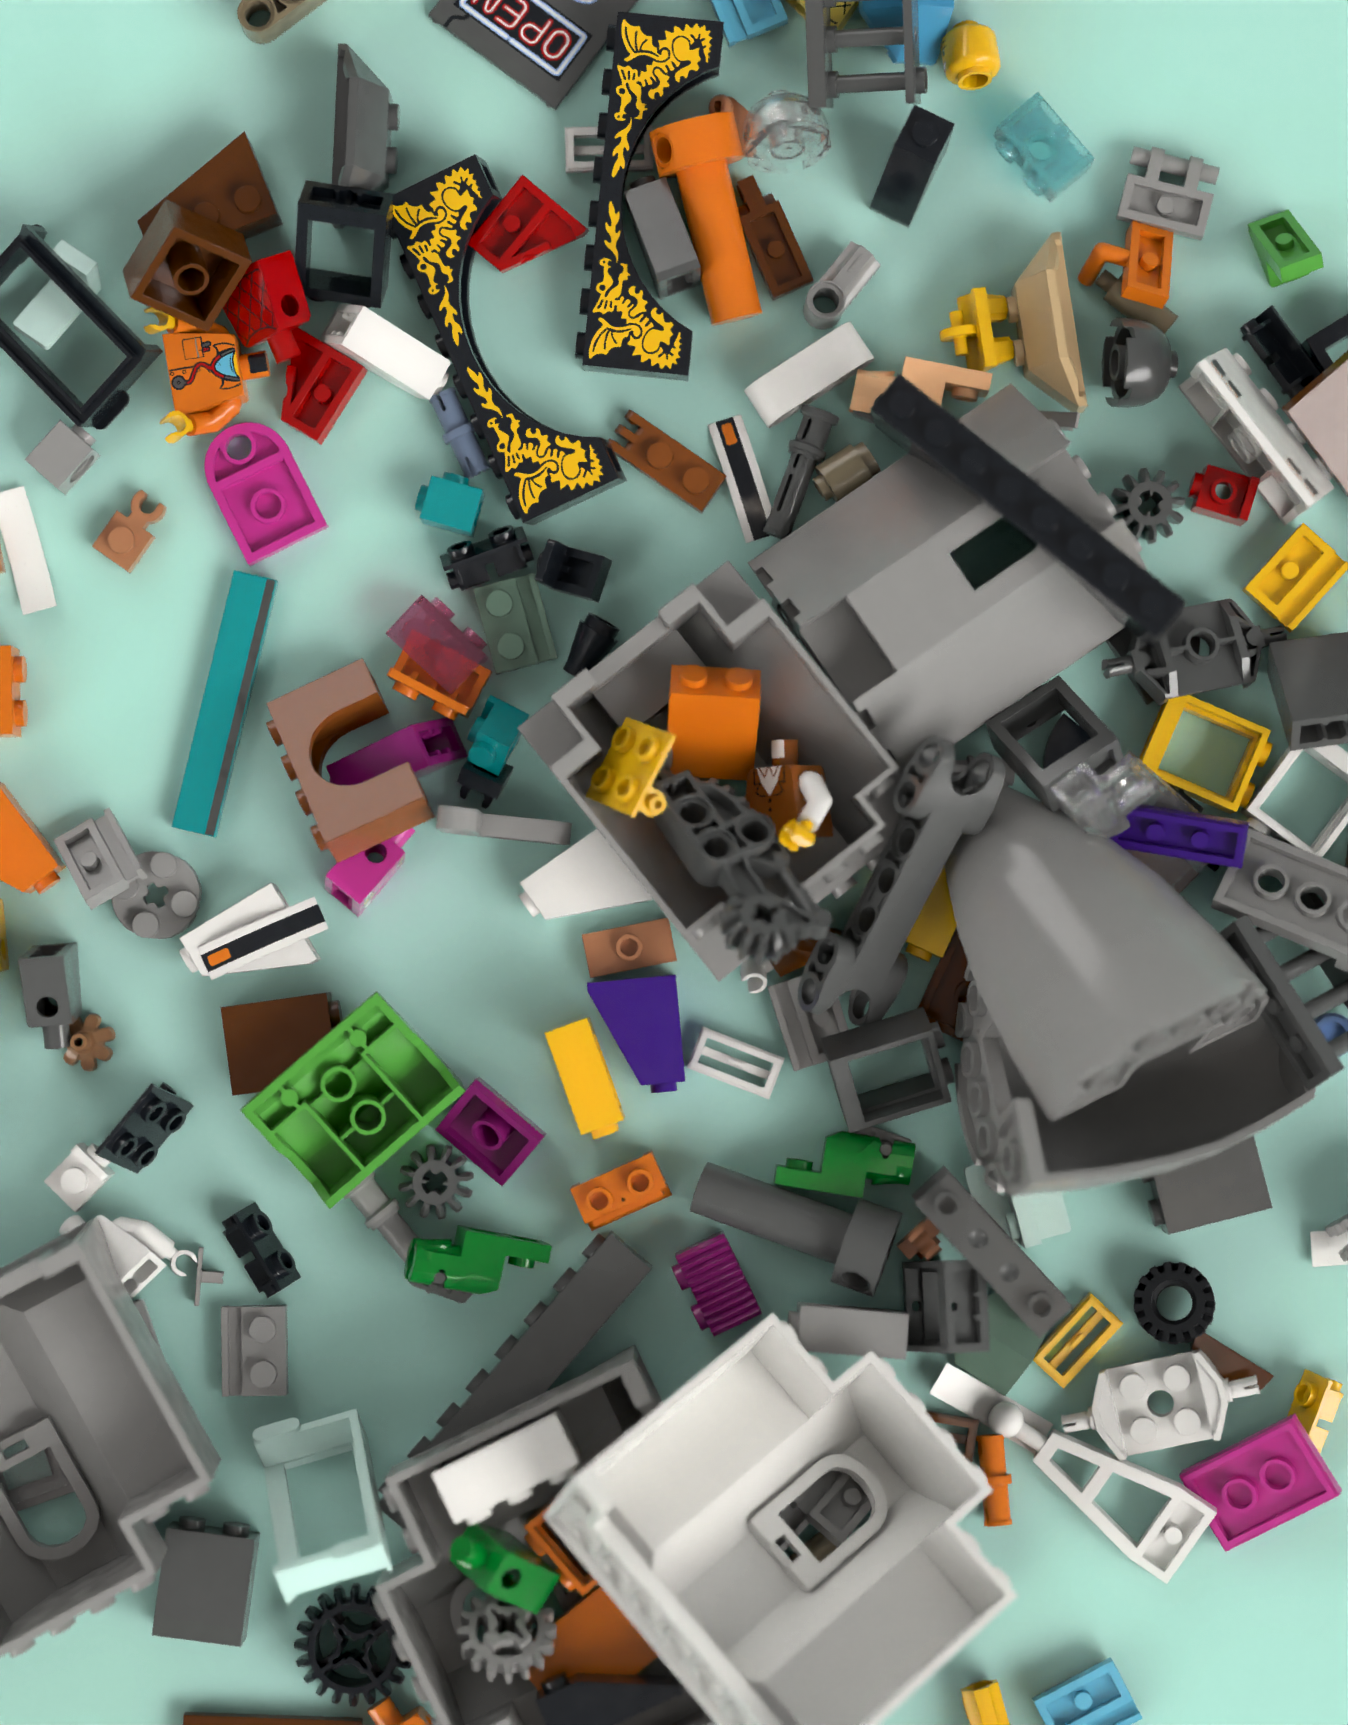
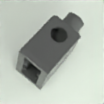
[18,942,82,1049]

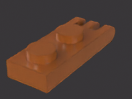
[608,410,727,514]

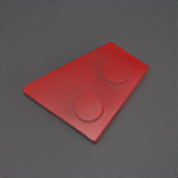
[281,328,368,445]

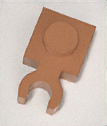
[92,490,167,573]

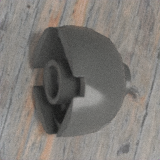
[1102,318,1178,408]

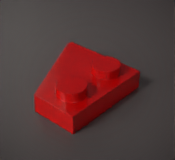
[468,175,589,273]

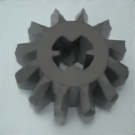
[1111,468,1186,544]
[398,1144,474,1219]

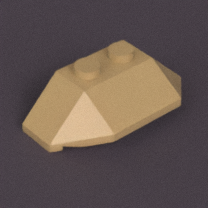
[1006,232,1088,413]

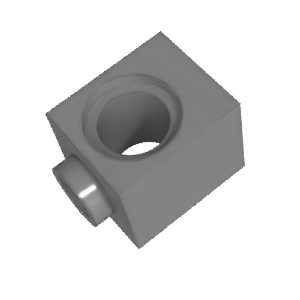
[25,420,100,495]

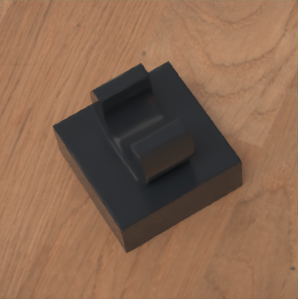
[456,760,514,809]

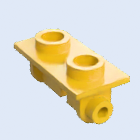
[1287,1369,1344,1453]

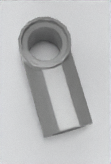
[803,241,881,330]

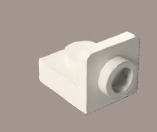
[44,1142,115,1212]

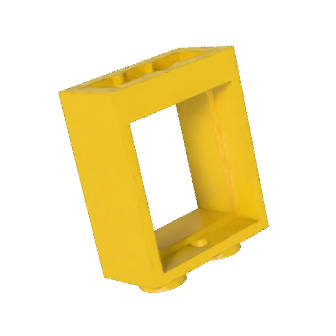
[1133,695,1273,814]
[545,1017,625,1140]

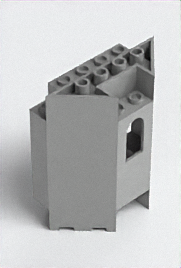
[748,383,1147,776]
[517,560,902,981]

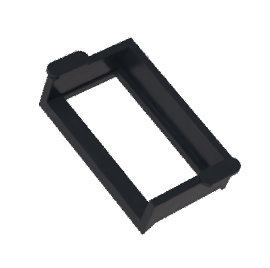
[0,224,163,430]

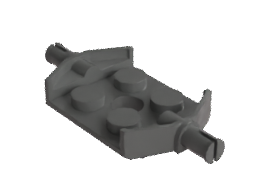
[1101,598,1287,705]

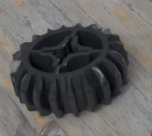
[294,1583,411,1707]

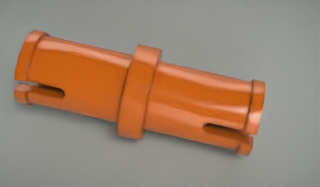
[976,1434,1012,1527]

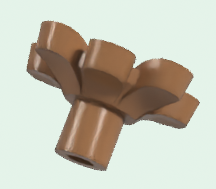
[63,1013,115,1071]

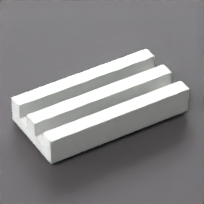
[565,125,653,173]
[686,1026,785,1099]

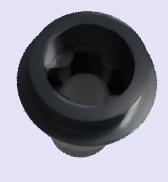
[563,612,620,677]

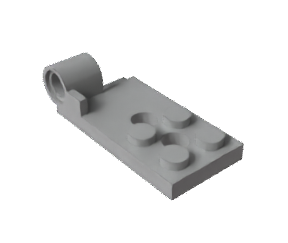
[1211,828,1348,972]

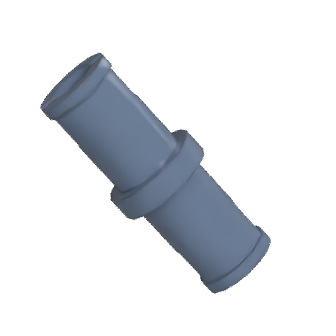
[429,387,491,479]

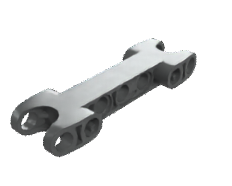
[798,736,1005,1026]

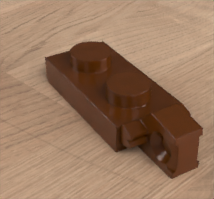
[736,175,814,300]

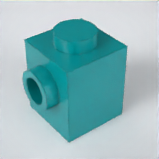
[415,472,485,538]

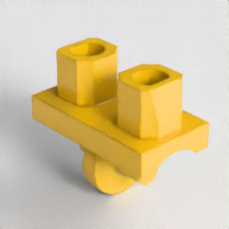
[939,287,1015,372]

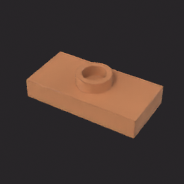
[582,917,677,978]

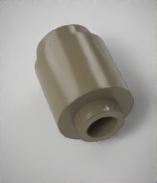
[812,442,880,502]

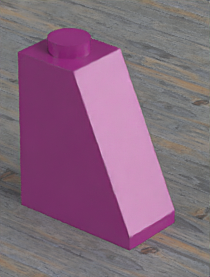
[326,717,468,786]

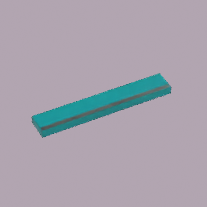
[172,570,278,838]

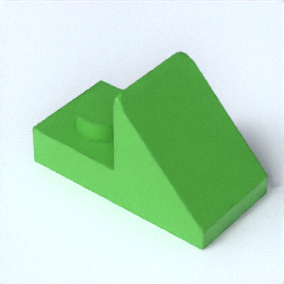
[1247,209,1324,287]

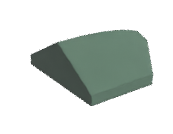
[954,1291,1048,1396]

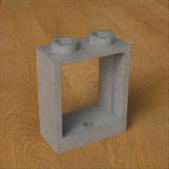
[787,1302,909,1360]

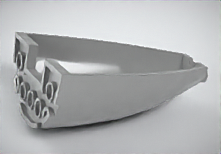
[945,781,1269,1122]
[954,963,1316,1196]

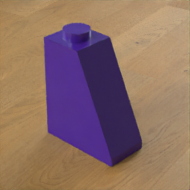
[587,975,685,1093]

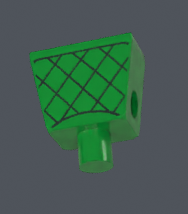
[450,1522,561,1615]

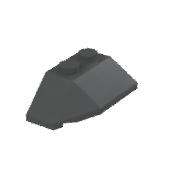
[332,43,400,229]

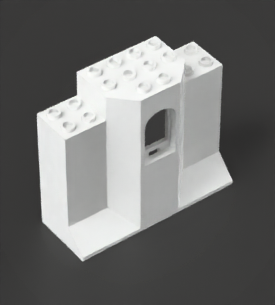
[542,1313,1018,1725]

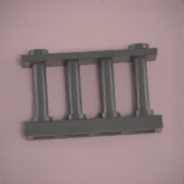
[805,0,928,109]
[1220,893,1348,1091]
[911,1165,1073,1338]

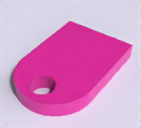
[205,423,328,566]

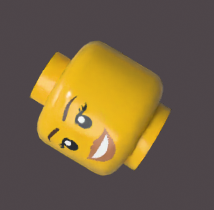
[940,20,1001,90]

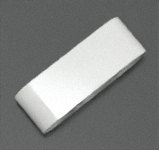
[744,321,875,428]

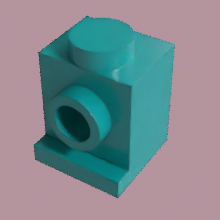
[467,695,530,776]

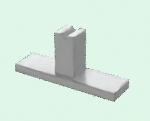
[1040,411,1080,431]
[194,1247,224,1306]

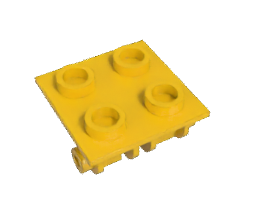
[585,717,677,818]

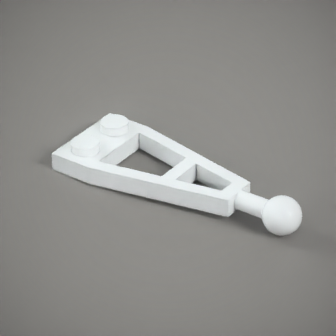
[988,1402,1217,1584]

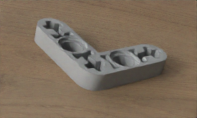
[436,805,572,845]

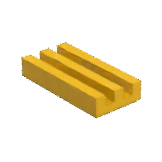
[1033,1292,1124,1389]

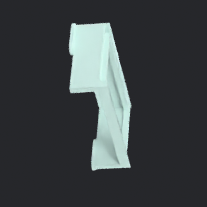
[252,1408,393,1605]

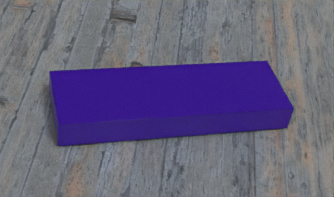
[1109,800,1250,869]

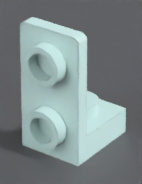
[13,239,102,350]

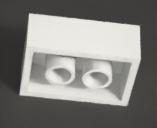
[431,1405,581,1526]

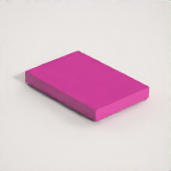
[1179,1413,1342,1552]

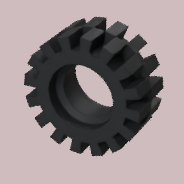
[1133,1262,1216,1345]

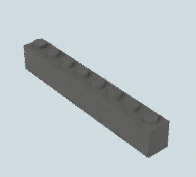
[378,1231,652,1529]

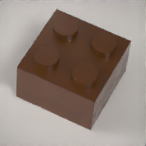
[122,200,252,331]

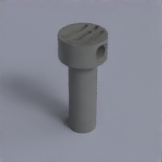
[690,1162,903,1297]

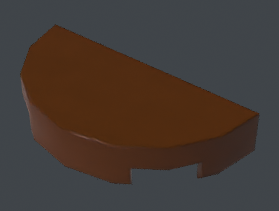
[1190,1333,1274,1390]

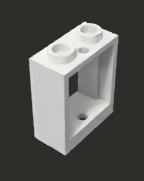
[1240,745,1348,857]

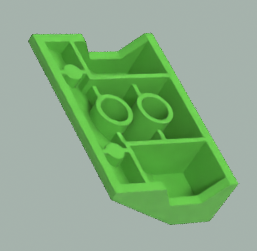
[240,991,465,1209]

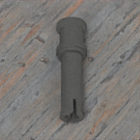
[763,405,840,539]

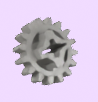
[458,1592,557,1684]

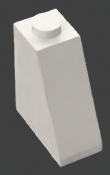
[319,303,451,400]
[518,829,653,920]
[179,883,321,976]

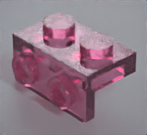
[385,595,489,695]

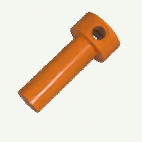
[649,112,762,326]

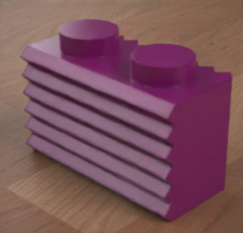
[671,1231,762,1337]

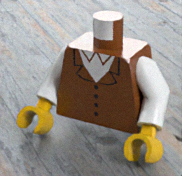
[744,740,833,852]

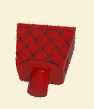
[223,250,311,364]

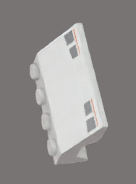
[1178,347,1335,525]

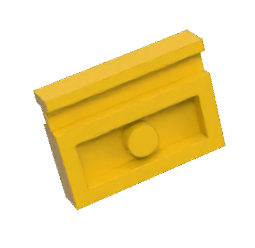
[1242,523,1348,633]

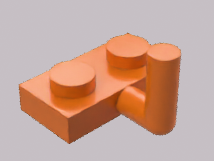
[1078,220,1174,309]

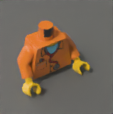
[144,307,270,443]

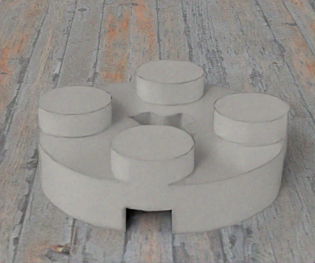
[112,851,202,939]

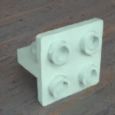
[964,1165,1071,1248]

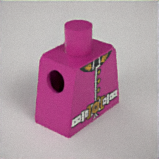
[325,828,415,917]

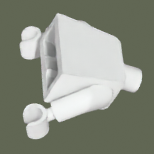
[59,1215,197,1299]

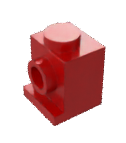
[1187,464,1260,526]

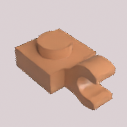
[896,1217,942,1261]

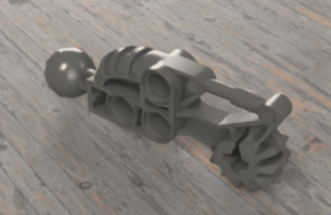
[651,748,832,966]

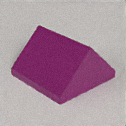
[435,1077,546,1186]

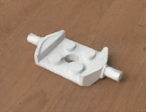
[1061,1349,1260,1461]

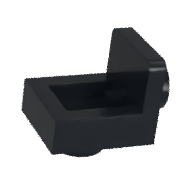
[535,539,612,603]

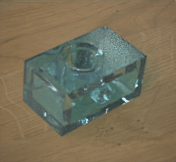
[994,92,1095,202]

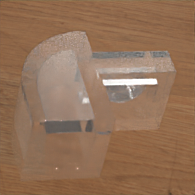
[1049,754,1160,838]

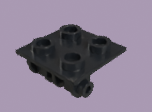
[94,1082,194,1174]

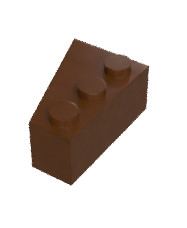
[137,131,283,239]

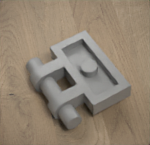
[1116,146,1220,240]

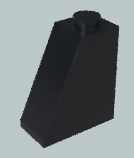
[869,104,955,228]

